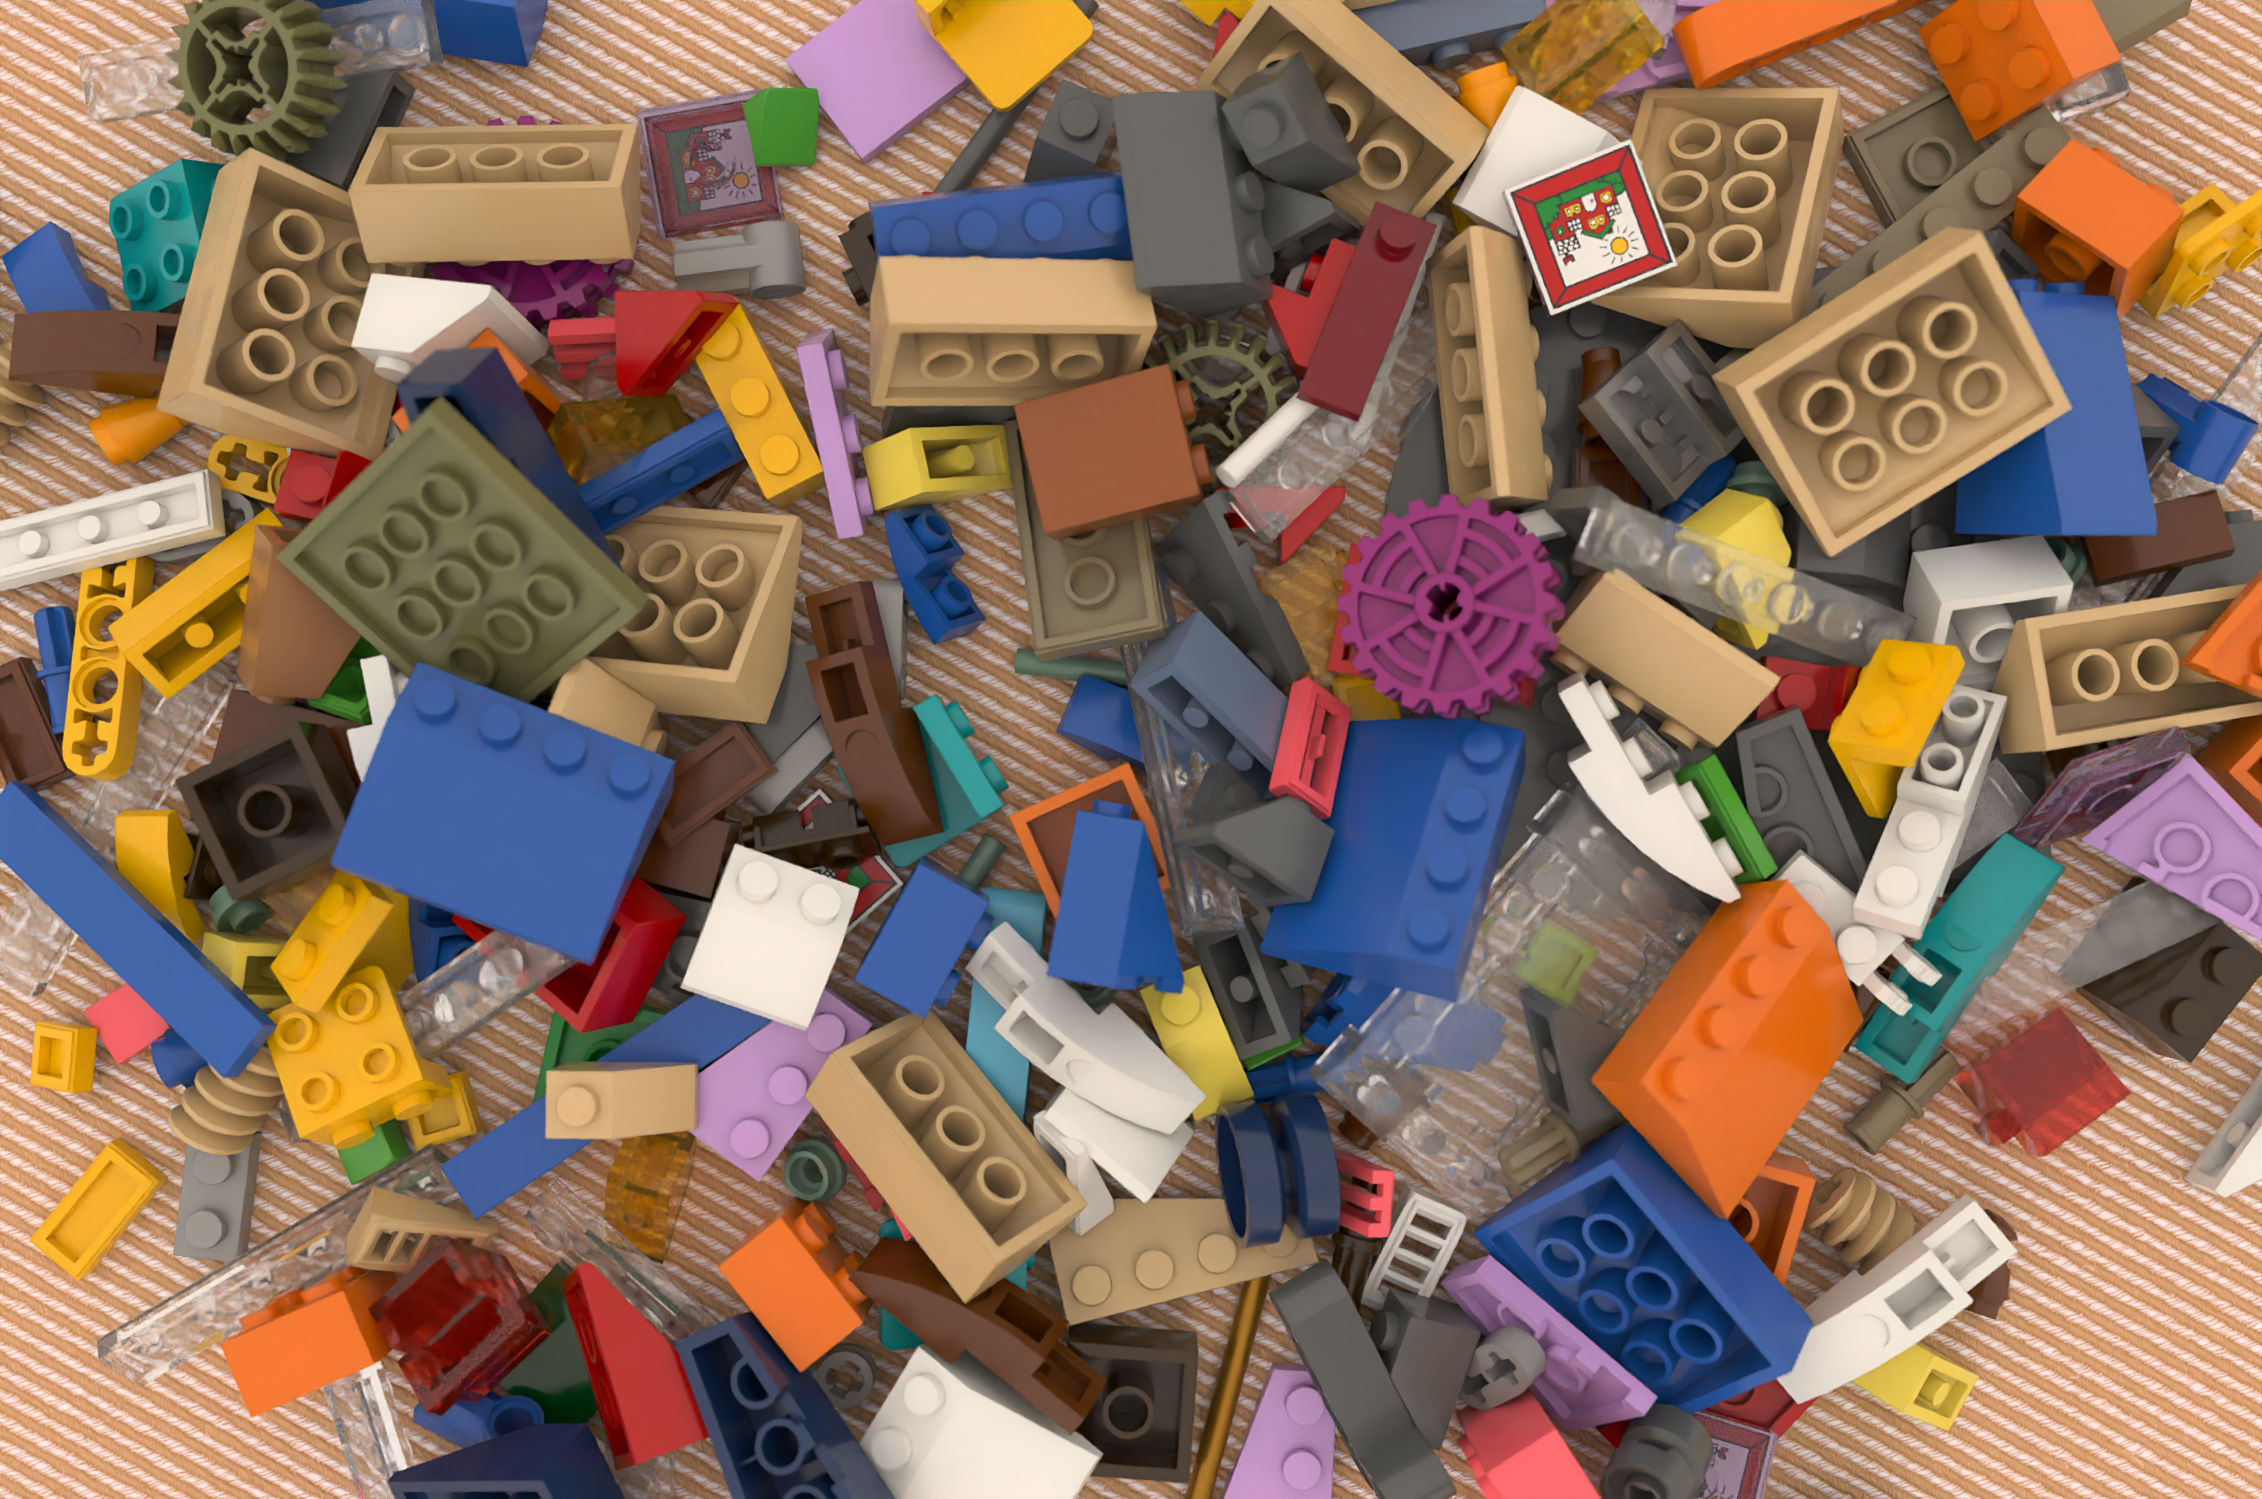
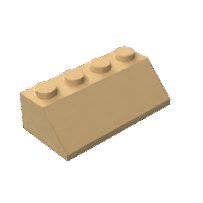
[1194,0,1491,228]
[348,124,641,267]
[1425,226,1553,513]
[869,255,1157,406]
[1991,583,2262,754]
[805,1008,1088,1303]

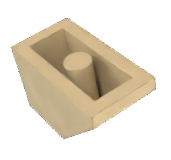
[548,657,667,756]
[545,1061,698,1139]

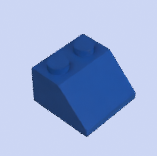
[854,856,994,1018]

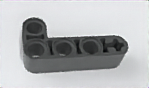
[1268,1259,1457,1499]

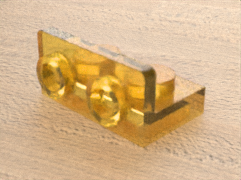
[1500,0,1665,115]

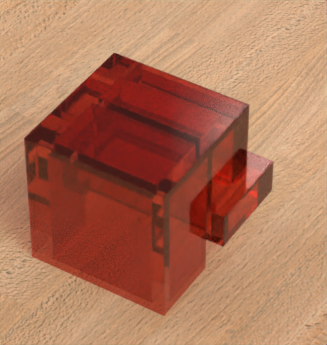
[1953,1007,2131,1158]
[368,1236,553,1416]

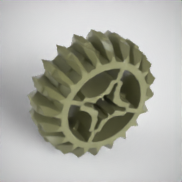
[165,0,348,161]
[1142,318,1297,495]

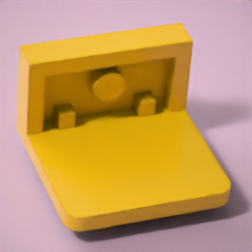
[913,0,1093,112]
[2137,183,2262,319]
[1827,639,1966,819]
[270,870,414,1014]
[266,965,453,1149]

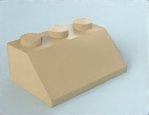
[1550,566,1781,751]

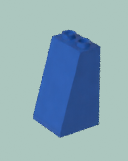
[1955,279,2157,535]

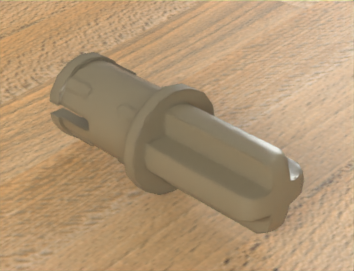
[1843,1046,1960,1156]
[1498,1112,1623,1185]

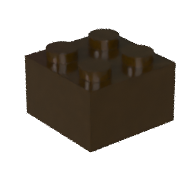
[174,720,358,901]
[1067,1323,1199,1483]

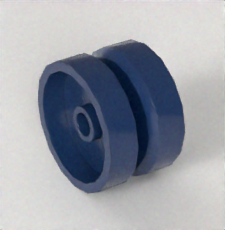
[1215,1091,1341,1249]

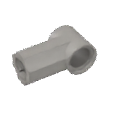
[673,221,806,299]

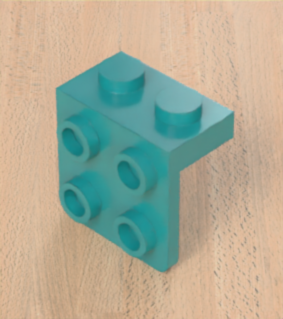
[109,159,226,313]
[837,694,1010,867]

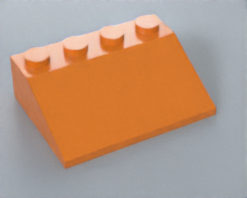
[1591,879,1864,1219]

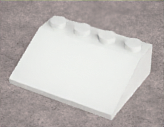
[859,1343,1103,1499]

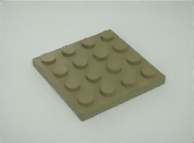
[275,396,650,704]

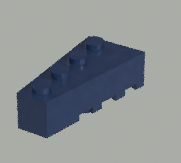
[396,347,624,572]
[675,1311,896,1499]

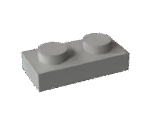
[173,1131,262,1263]

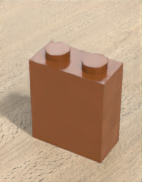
[1014,364,1213,541]

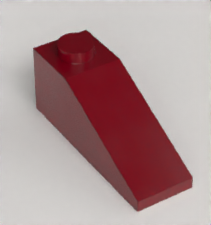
[1296,201,1437,422]

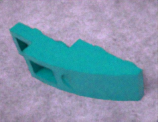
[1854,832,2066,1084]

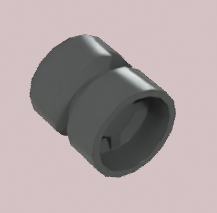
[1599,1403,1714,1499]

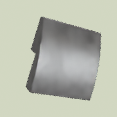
[1578,319,1745,509]

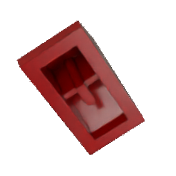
[614,290,740,397]

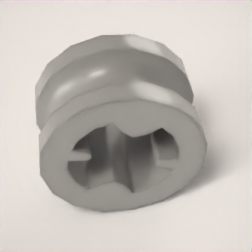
[816,1343,877,1409]

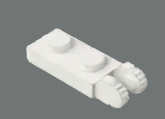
[1770,849,1942,1016]

